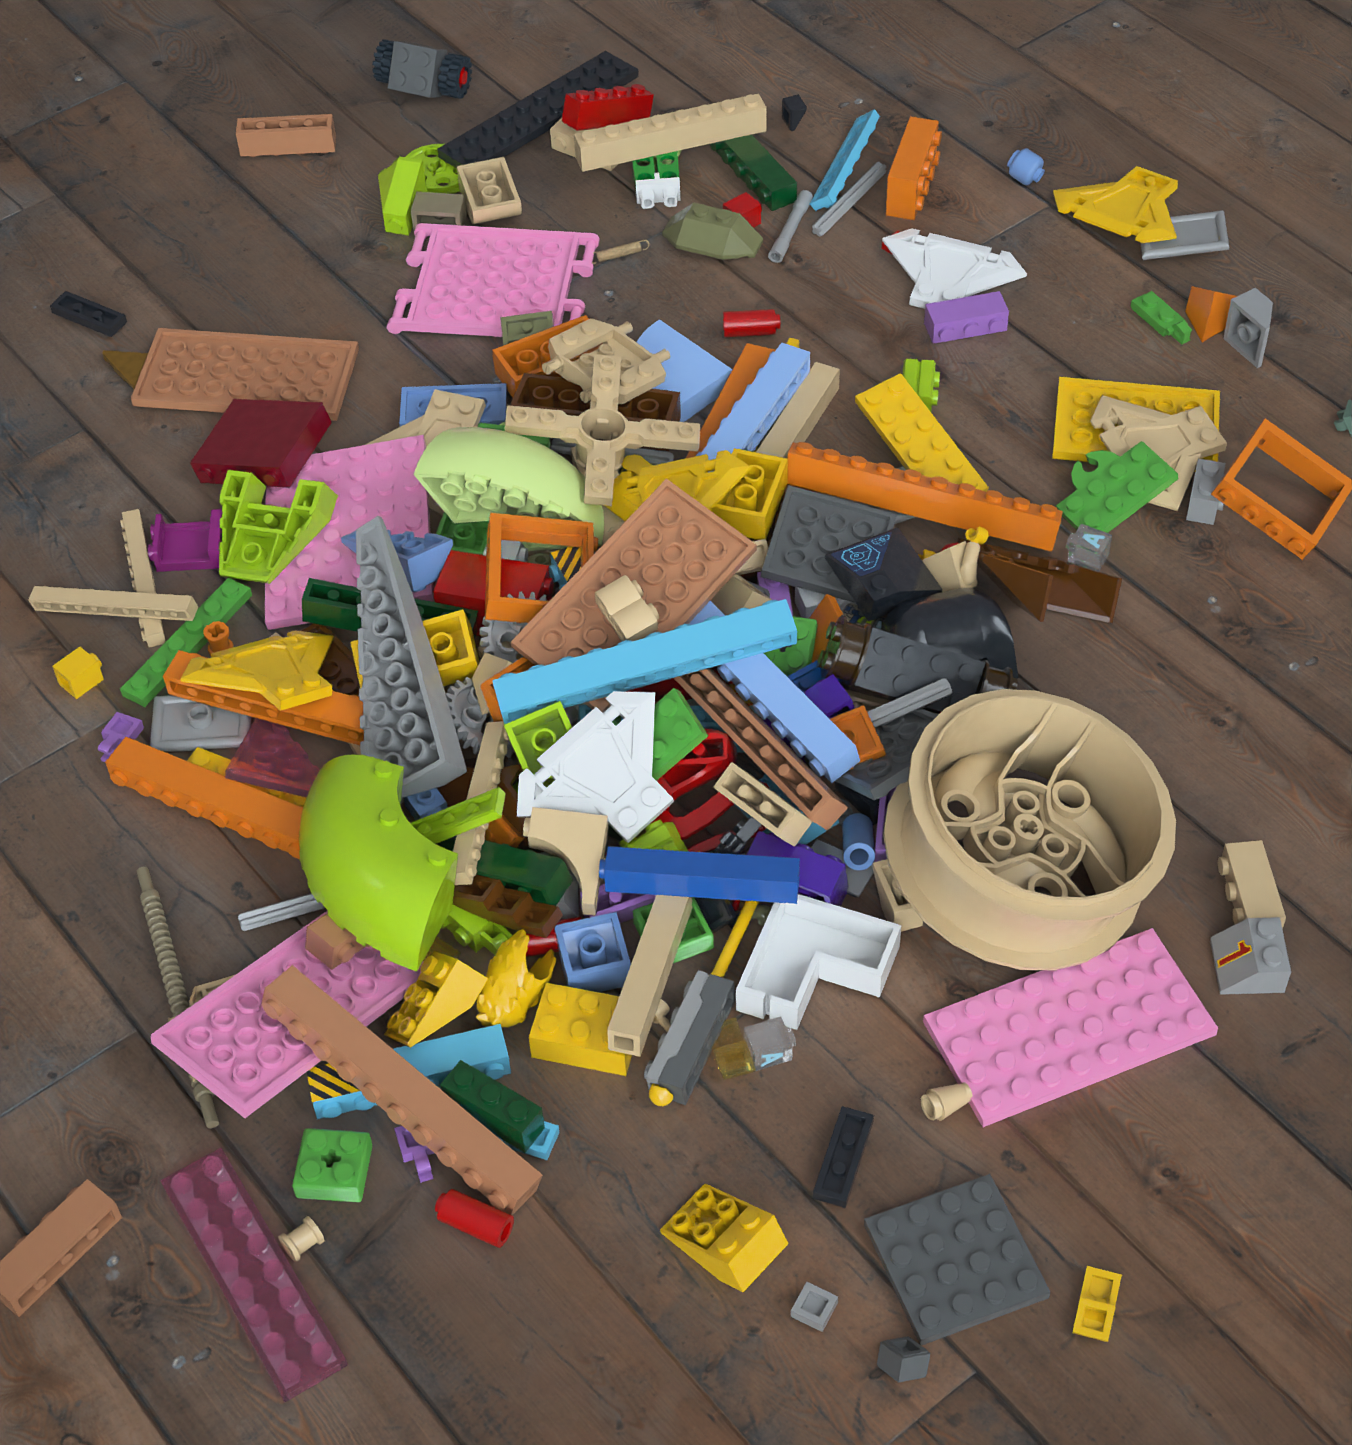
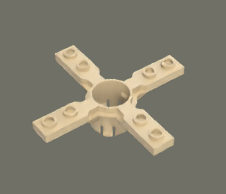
[505,354,700,506]

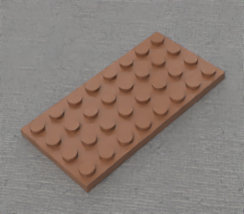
[131,328,359,421]
[511,479,757,713]

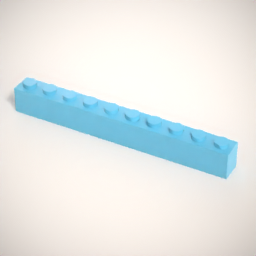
[492,599,797,724]

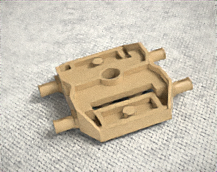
[542,318,670,404]

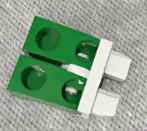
[632,151,680,209]

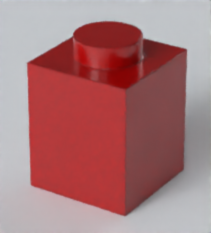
[723,192,762,228]

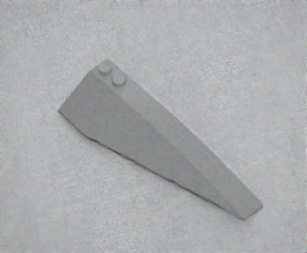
[356,516,467,798]

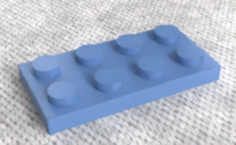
[399,383,507,427]

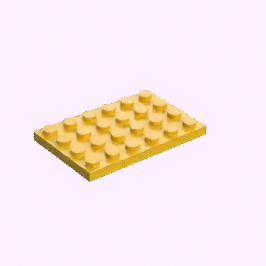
[1052,377,1220,472]

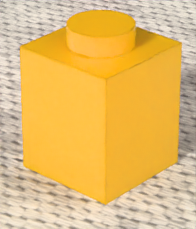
[52,647,104,699]

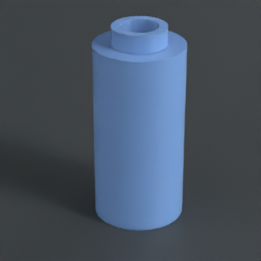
[842,813,875,870]

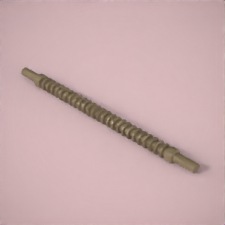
[137,867,219,1129]

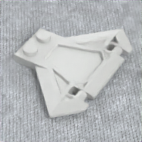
[882,228,1027,309]
[517,691,674,843]

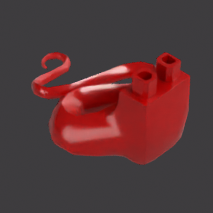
[644,728,770,911]

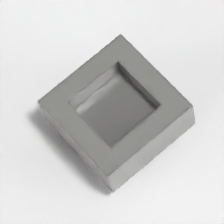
[791,1282,838,1332]

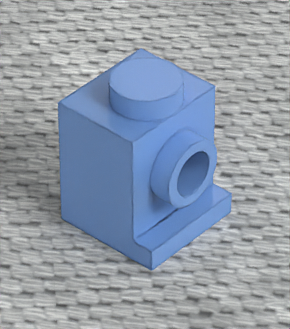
[403,788,448,820]

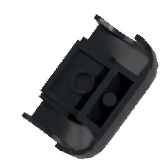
[881,587,1019,679]

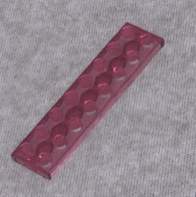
[160,1148,348,1403]

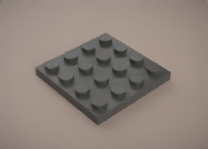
[760,485,897,603]
[804,708,938,800]
[864,1174,1050,1346]

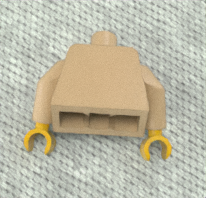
[918,526,989,592]

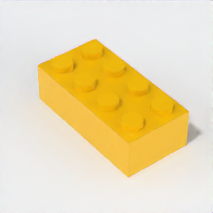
[350,609,480,689]

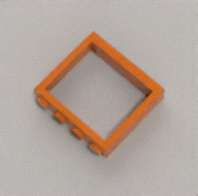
[1211,418,1352,560]
[485,513,598,623]

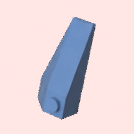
[341,530,453,592]

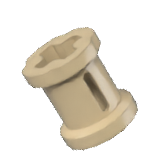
[278,1216,325,1262]

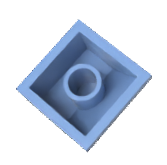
[554,912,631,992]

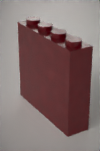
[190,399,332,488]

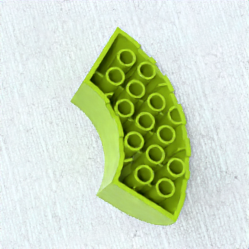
[299,754,458,972]

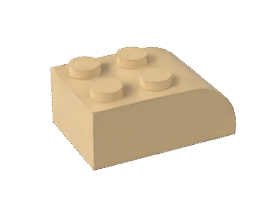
[457,157,522,224]

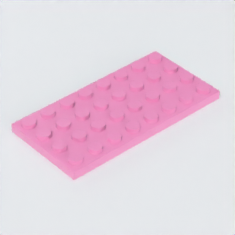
[151,910,424,1118]
[923,928,1218,1127]

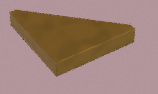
[102,350,148,390]

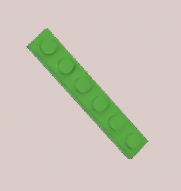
[120,577,252,707]

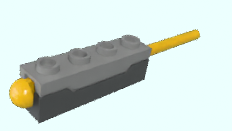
[644,901,759,1106]

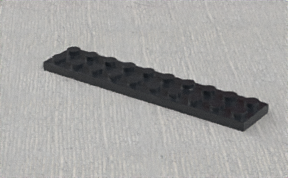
[437,51,639,168]

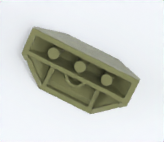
[662,203,763,260]

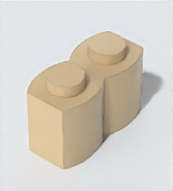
[595,575,660,641]

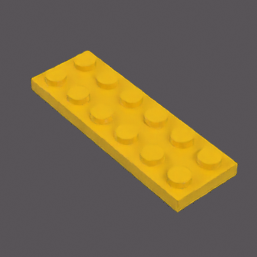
[855,373,989,492]

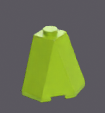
[378,156,427,236]

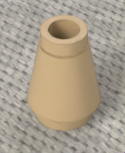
[921,1082,973,1121]

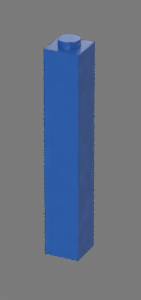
[599,846,800,904]

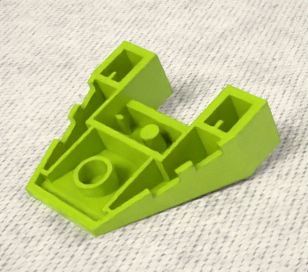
[219,470,338,584]

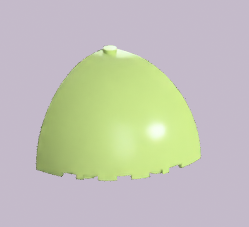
[413,427,604,551]

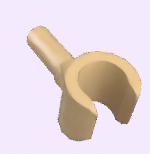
[653,999,671,1032]

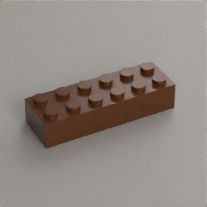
[510,373,681,451]

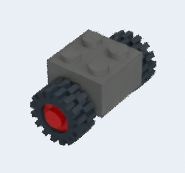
[372,39,472,99]

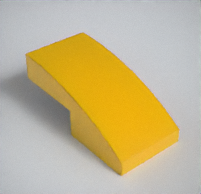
[1072,1266,1122,1342]

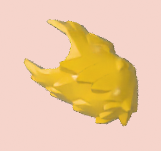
[476,929,556,1028]

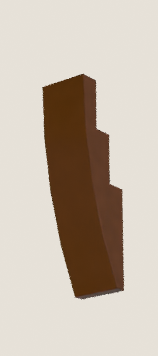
[453,875,563,938]

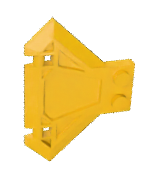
[1053,166,1178,243]
[603,450,752,522]
[181,630,334,711]

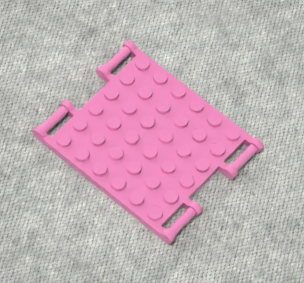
[387,223,600,337]

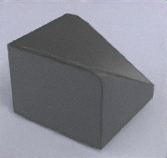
[877,1336,931,1383]

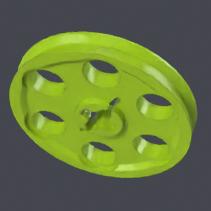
[406,144,460,194]

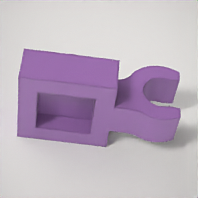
[98,712,144,762]
[394,1126,434,1183]

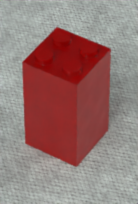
[433,550,554,636]

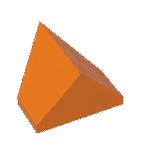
[1185,286,1237,342]

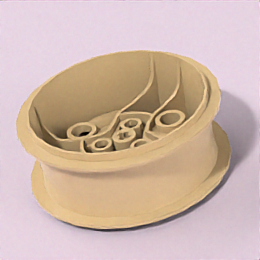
[883,689,1176,970]

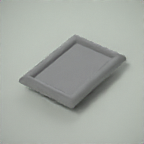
[1141,210,1230,260]
[150,695,251,752]

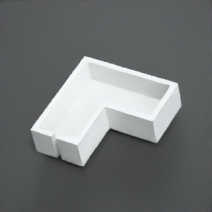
[736,894,901,1030]

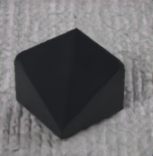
[782,94,807,131]

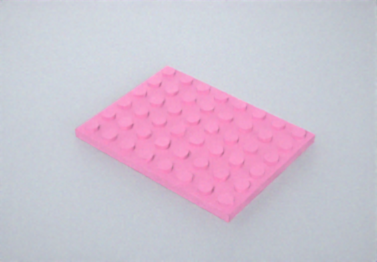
[265,435,434,630]

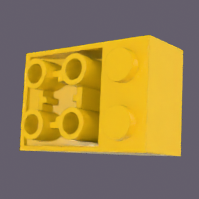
[384,951,488,1048]
[660,1183,789,1292]

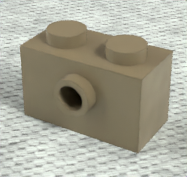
[411,192,467,230]

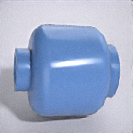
[1007,148,1045,185]

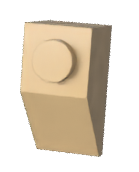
[872,859,923,932]

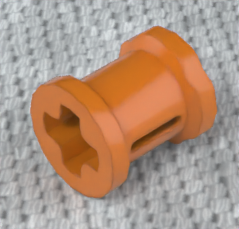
[203,621,234,656]

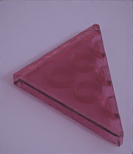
[225,718,320,798]

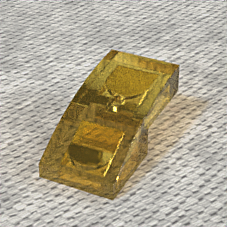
[712,1017,756,1080]

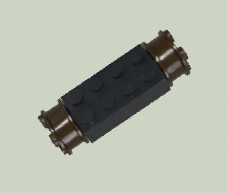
[817,615,1018,712]

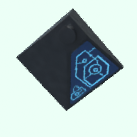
[825,527,943,622]

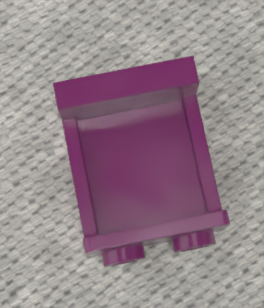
[148,509,222,572]

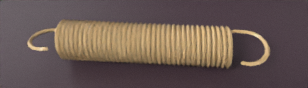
[592,240,649,264]

